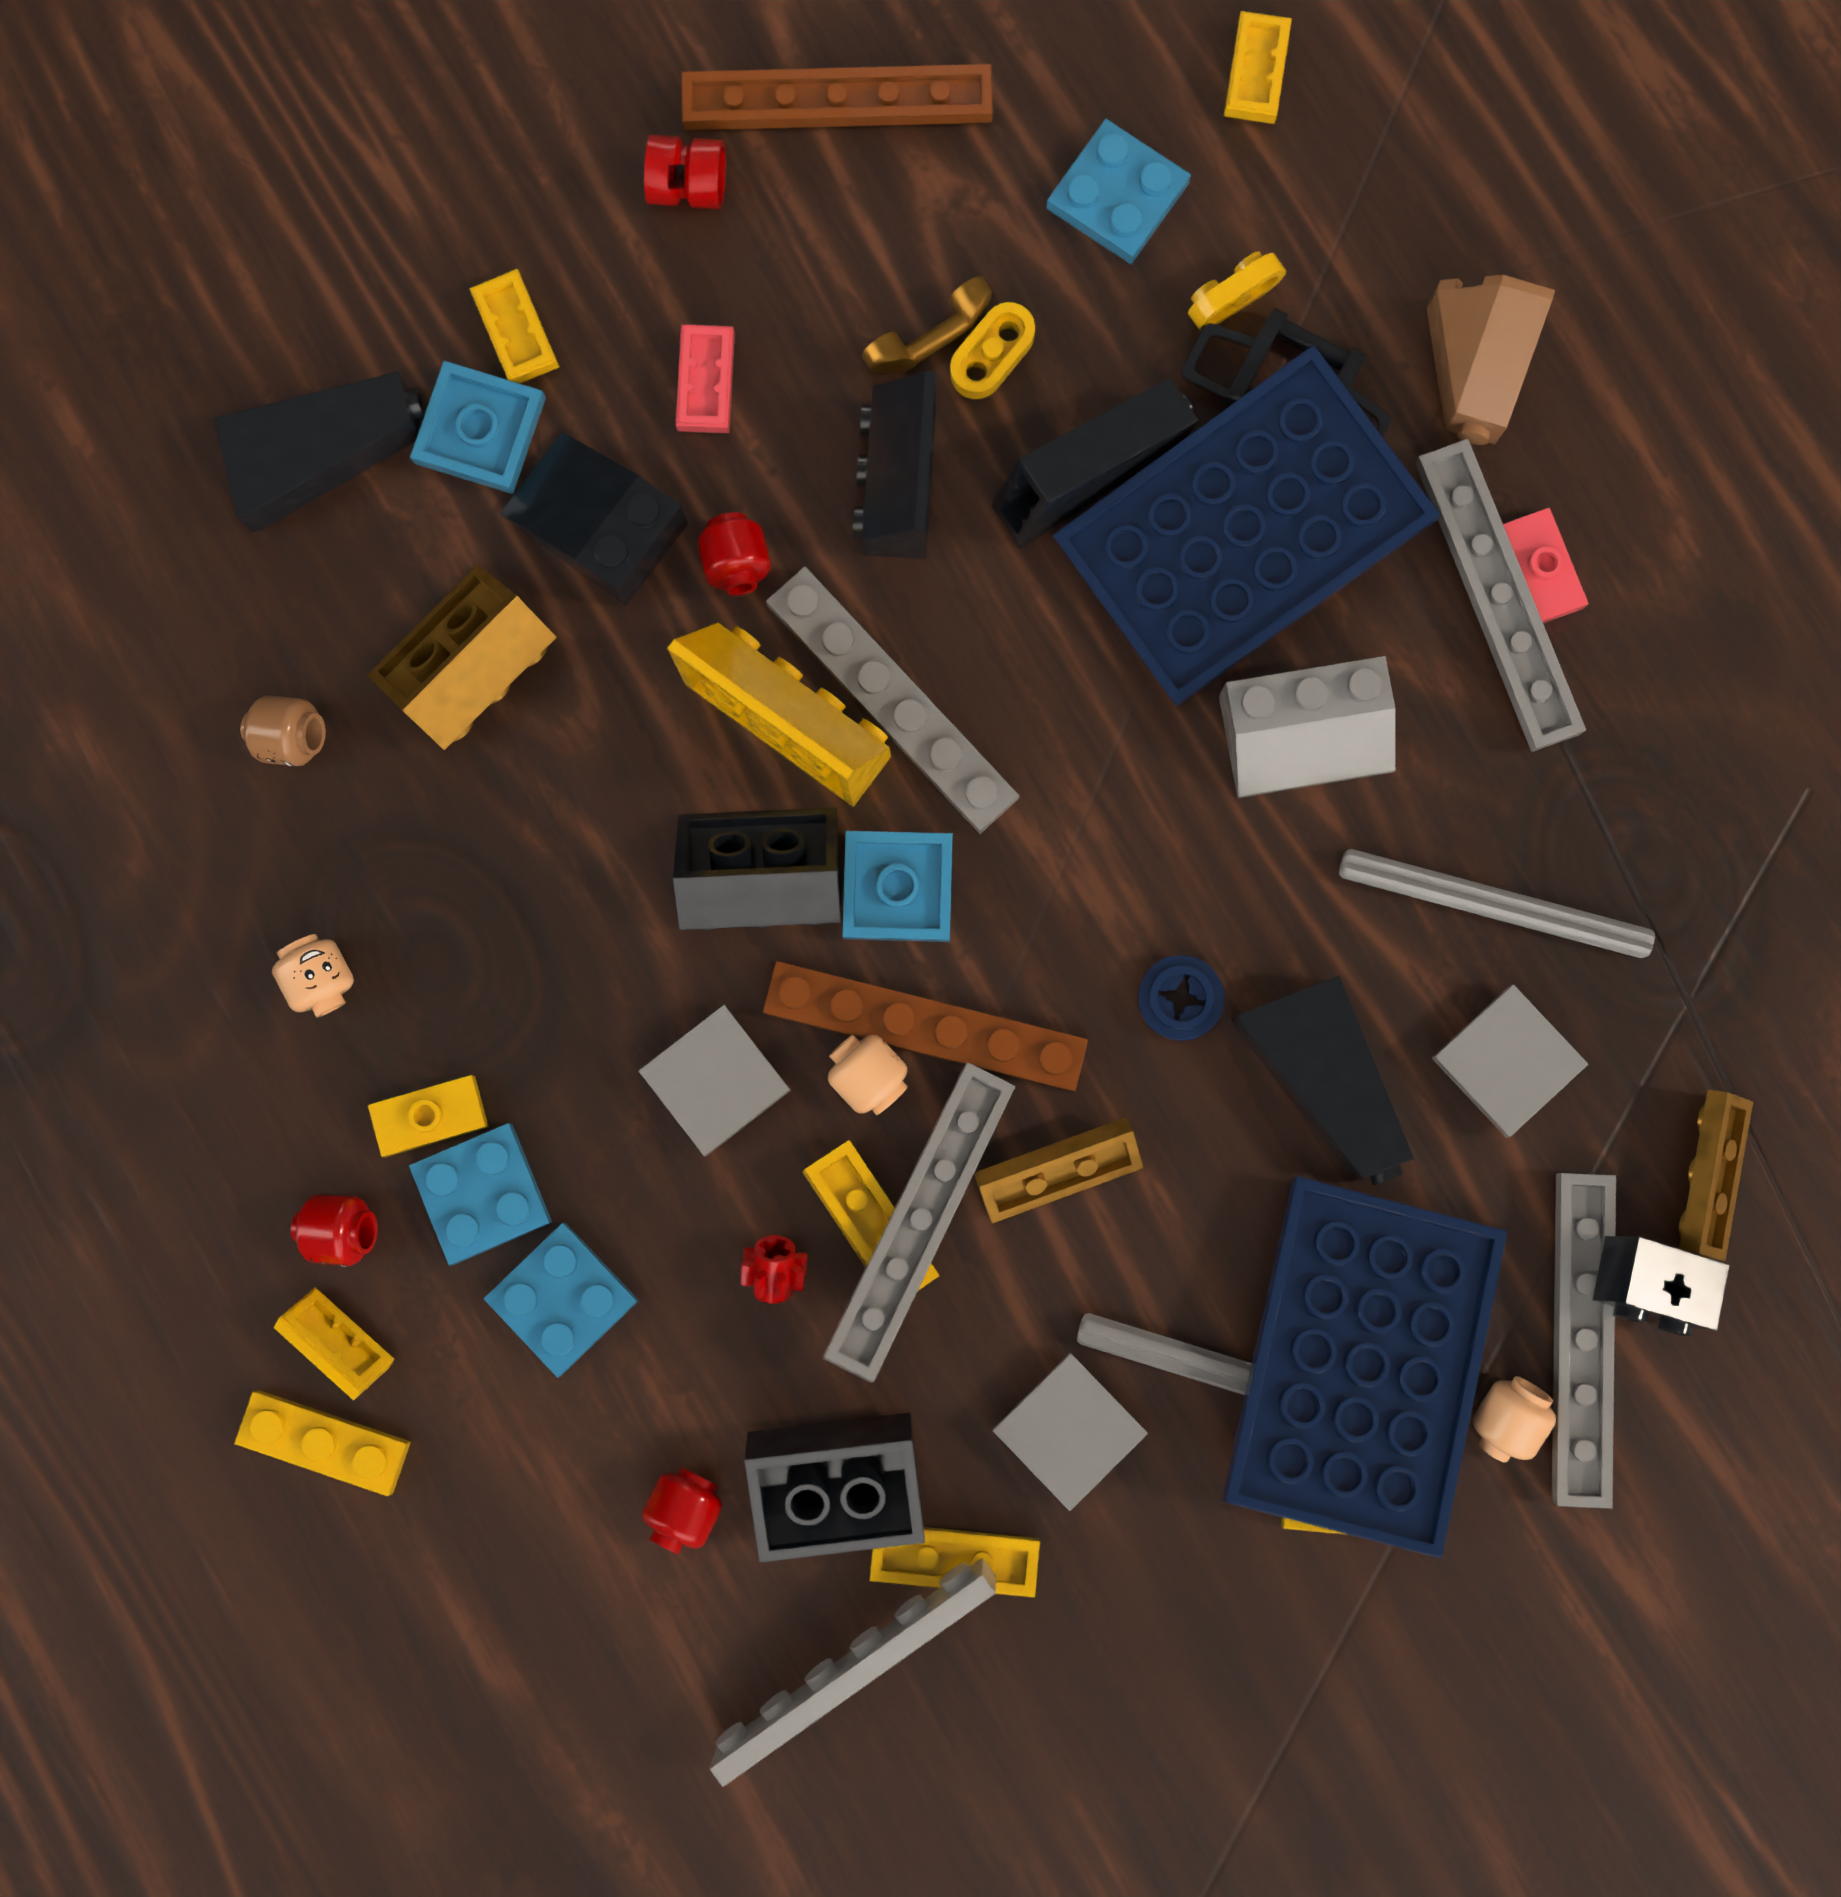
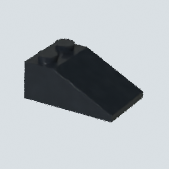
[500,432,688,606]

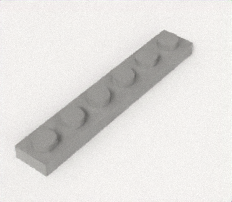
[1415,439,1586,752]
[766,567,1019,834]
[822,1062,1015,1383]
[1552,1173,1616,1509]
[710,1558,996,1787]

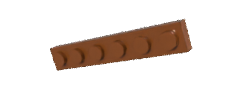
[682,64,993,130]
[763,961,1088,1092]

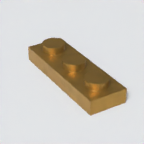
[1679,1090,1753,1261]
[974,1117,1144,1223]

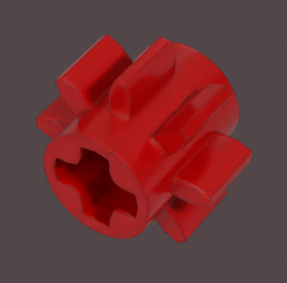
[740,1235,807,1304]

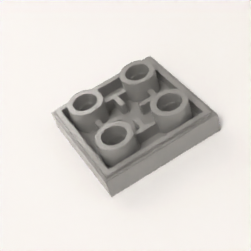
[1432,984,1588,1138]
[639,1005,791,1157]
[992,1353,1148,1511]

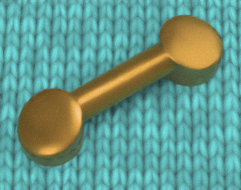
[862,276,992,374]

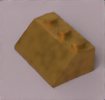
[367,565,557,750]

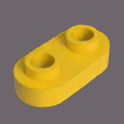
[1188,251,1286,332]
[950,302,1035,399]

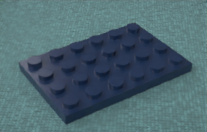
[1053,345,1440,707]
[1221,1176,1507,1558]

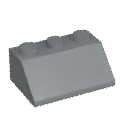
[1219,656,1396,798]

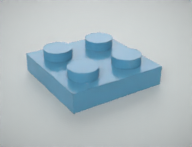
[1046,119,1191,264]
[410,361,546,494]
[842,831,953,942]
[409,1123,553,1266]
[484,1223,639,1378]

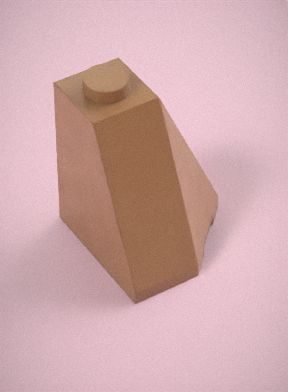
[1427,275,1555,445]

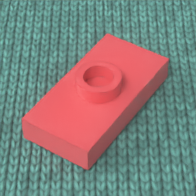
[676,324,735,433]
[1503,507,1589,623]

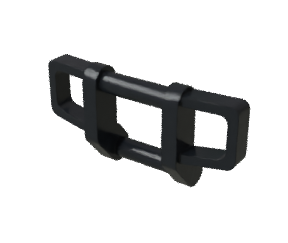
[1182,307,1391,437]

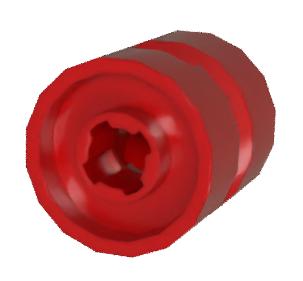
[644,134,726,210]

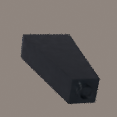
[214,371,425,533]
[991,378,1199,548]
[1232,976,1414,1185]

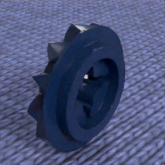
[1138,955,1224,1041]

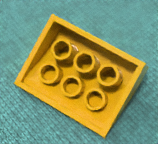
[667,623,891,807]

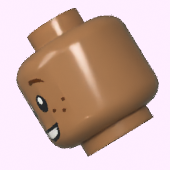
[240,695,326,766]

